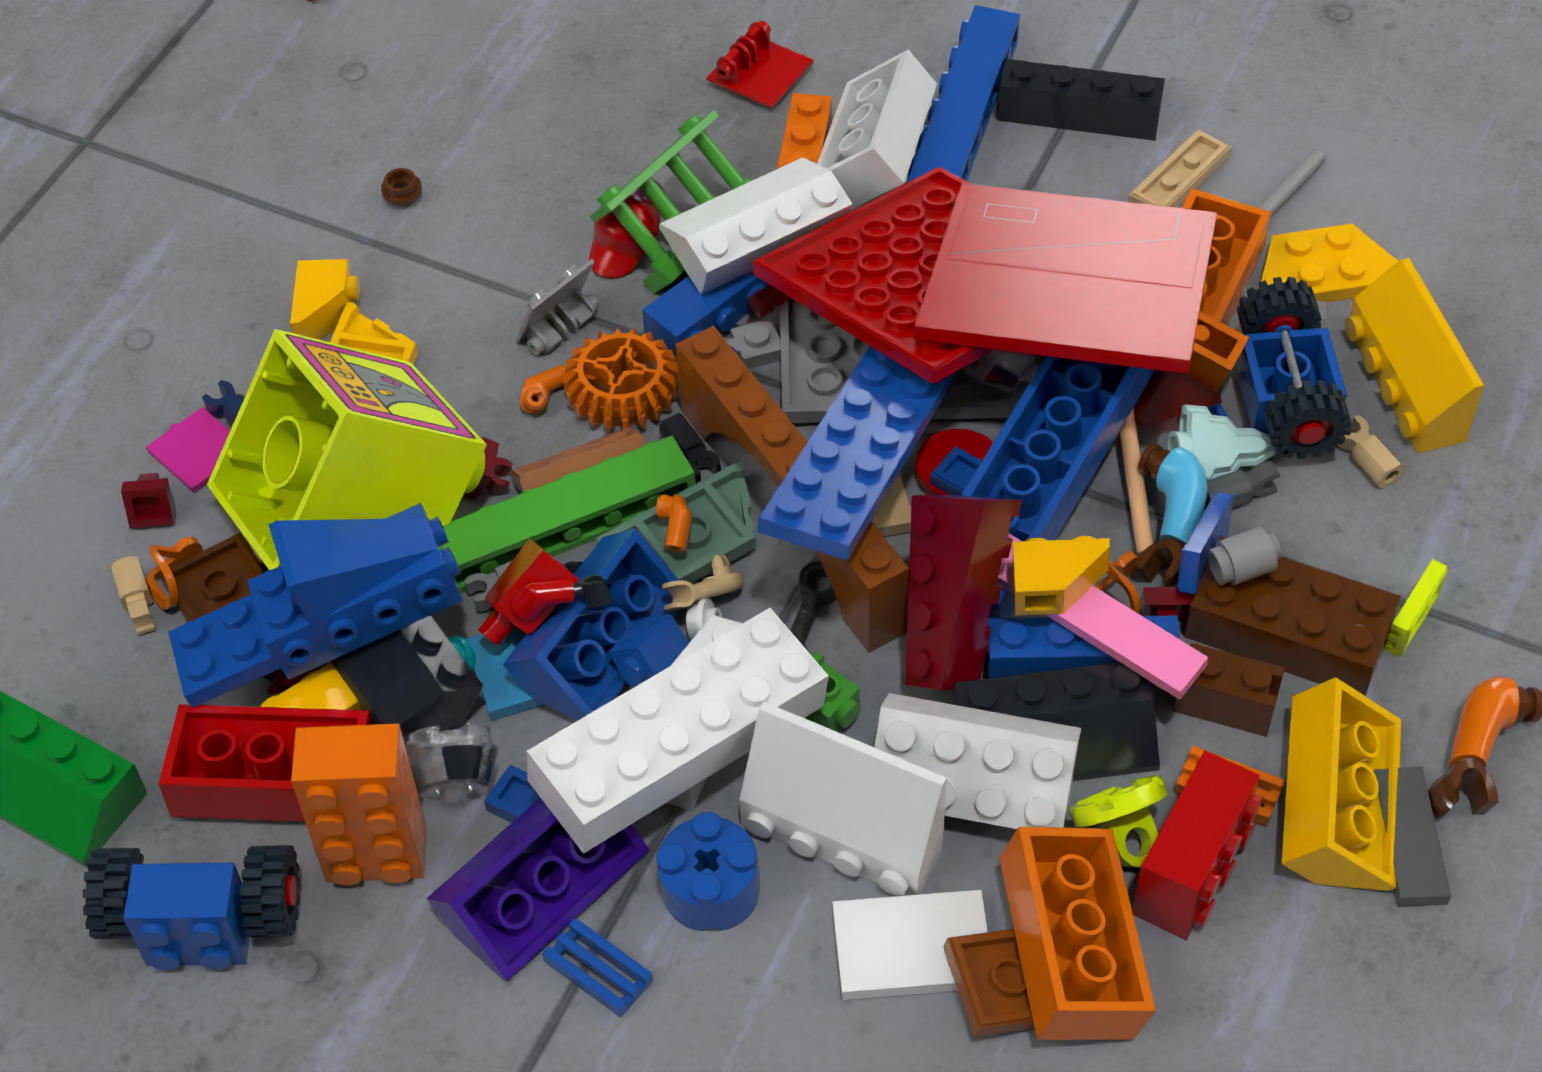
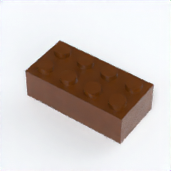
[1184,536,1401,696]

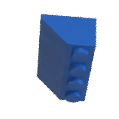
[503,528,681,721]

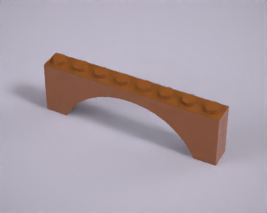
[676,326,909,653]

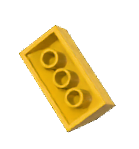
[1345,258,1484,453]
[1282,677,1401,891]

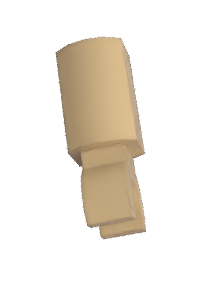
[1336,415,1404,489]
[110,556,156,636]

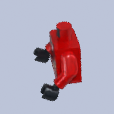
[478,539,611,647]

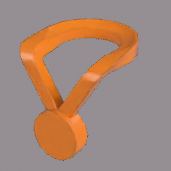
[147,536,202,610]
[1096,551,1141,614]

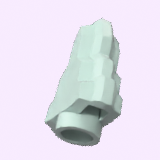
[1167,405,1276,480]

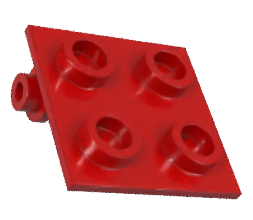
[706,21,814,109]

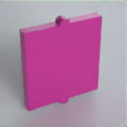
[146,407,230,494]

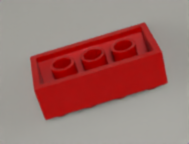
[158,704,370,822]

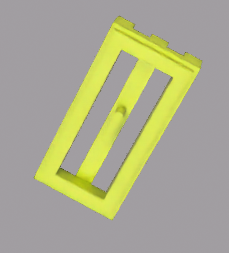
[1384,559,1448,657]

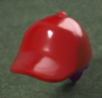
[589,180,665,279]

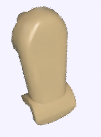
[662,554,743,613]

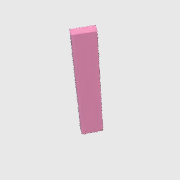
[996,533,1208,700]

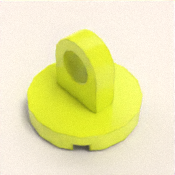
[1069,775,1168,868]

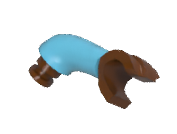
[1134,443,1208,595]

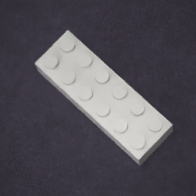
[527,608,829,854]

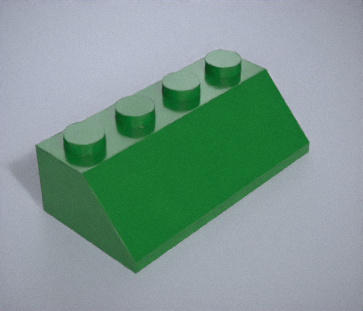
[0,691,147,867]

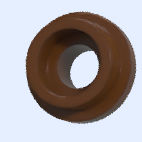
[381,168,422,206]

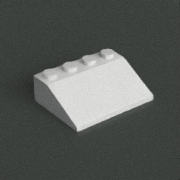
[739,701,947,896]

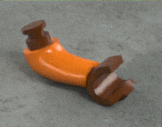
[1428,676,1542,817]

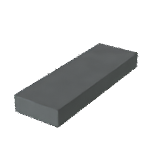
[1373,767,1451,907]

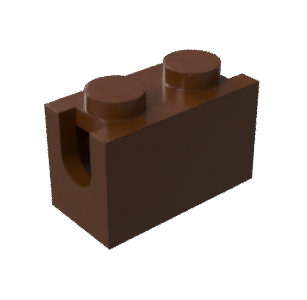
[1174,643,1285,737]

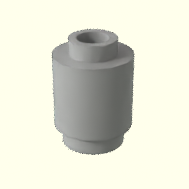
[1207,526,1282,586]

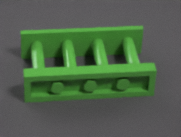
[589,110,766,294]

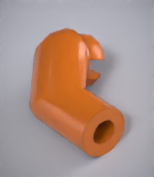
[519,364,565,414]
[656,494,692,553]

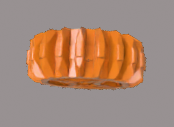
[563,327,679,433]

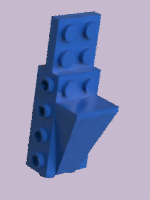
[168,503,463,708]

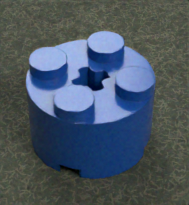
[656,812,760,931]

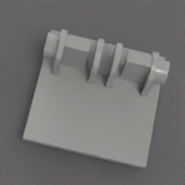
[515,259,599,355]

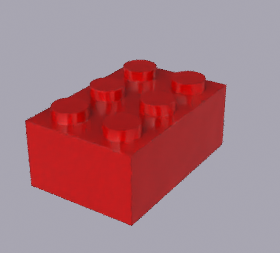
[1132,750,1263,941]

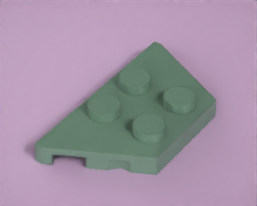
[595,460,756,584]

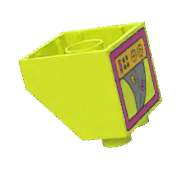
[207,329,487,570]

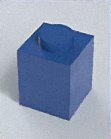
[608,614,689,689]

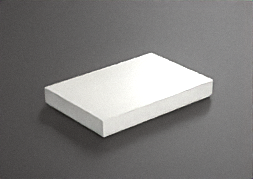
[832,890,988,1000]

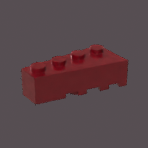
[905,495,1022,690]

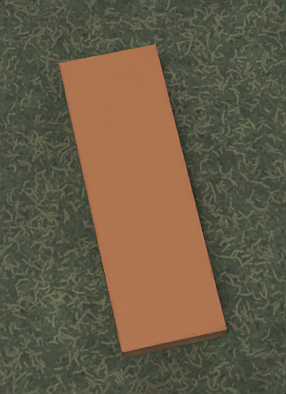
[510,427,646,492]

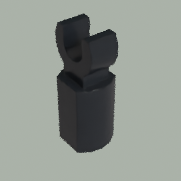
[659,413,721,484]

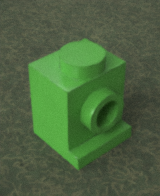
[805,651,861,731]

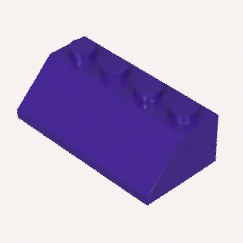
[426,798,650,981]

